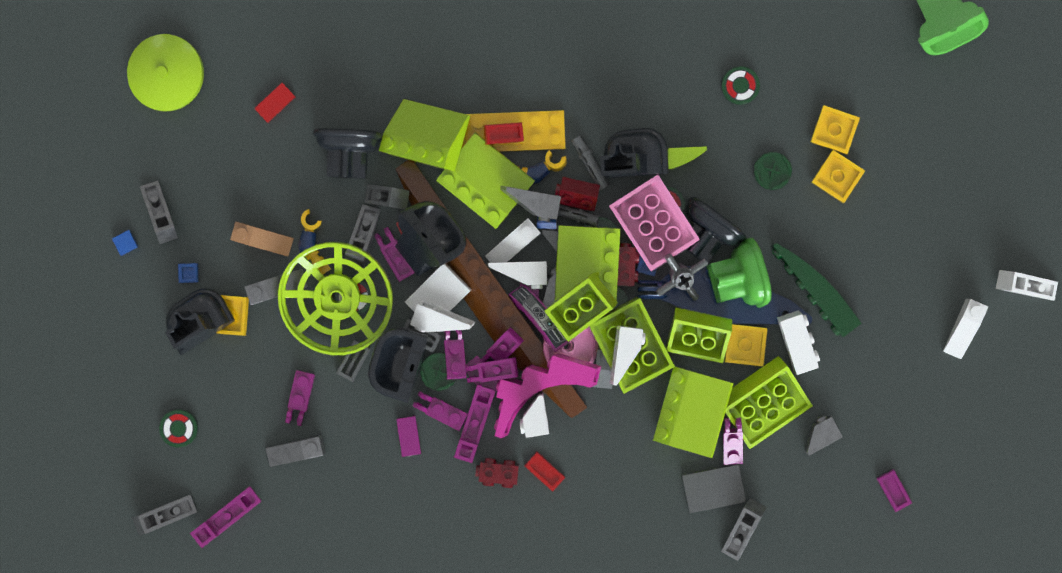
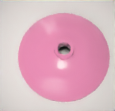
[543,327,598,363]

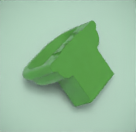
[917,0,989,55]
[706,238,772,308]

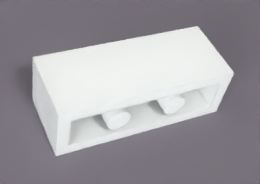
[777,310,820,375]

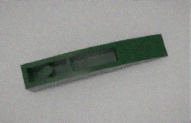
[771,243,862,337]

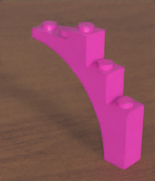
[494,353,601,438]

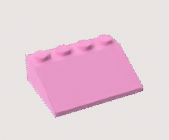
[609,175,700,272]

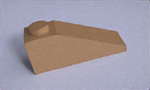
[230,222,294,257]

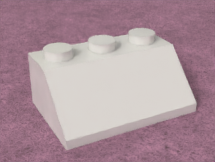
[520,392,549,438]

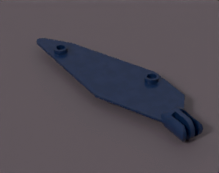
[637,266,812,324]

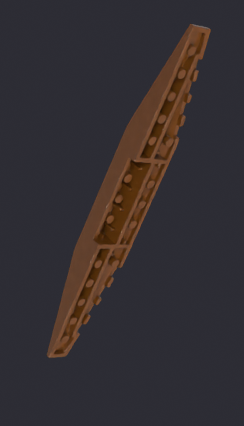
[396,160,587,418]

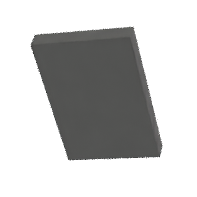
[682,464,746,513]

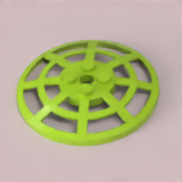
[278,242,393,355]

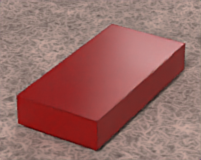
[254,83,296,123]
[484,122,524,145]
[524,451,565,492]

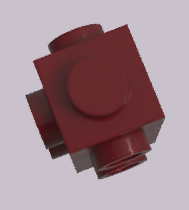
[555,177,600,211]
[617,243,639,286]
[475,458,519,488]

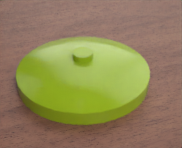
[127,34,204,111]

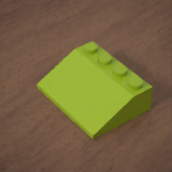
[379,99,470,172]
[436,132,535,229]
[554,225,620,301]
[589,297,675,394]
[725,356,813,449]
[653,367,733,458]

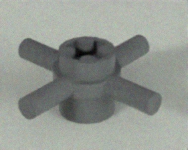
[656,254,708,301]

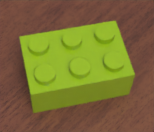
[545,272,618,342]
[666,308,732,363]

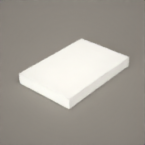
[405,264,471,312]

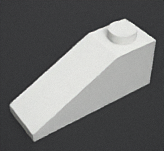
[485,219,541,263]
[488,262,547,289]
[996,270,1058,301]
[943,299,988,359]
[410,300,475,332]
[610,326,645,386]

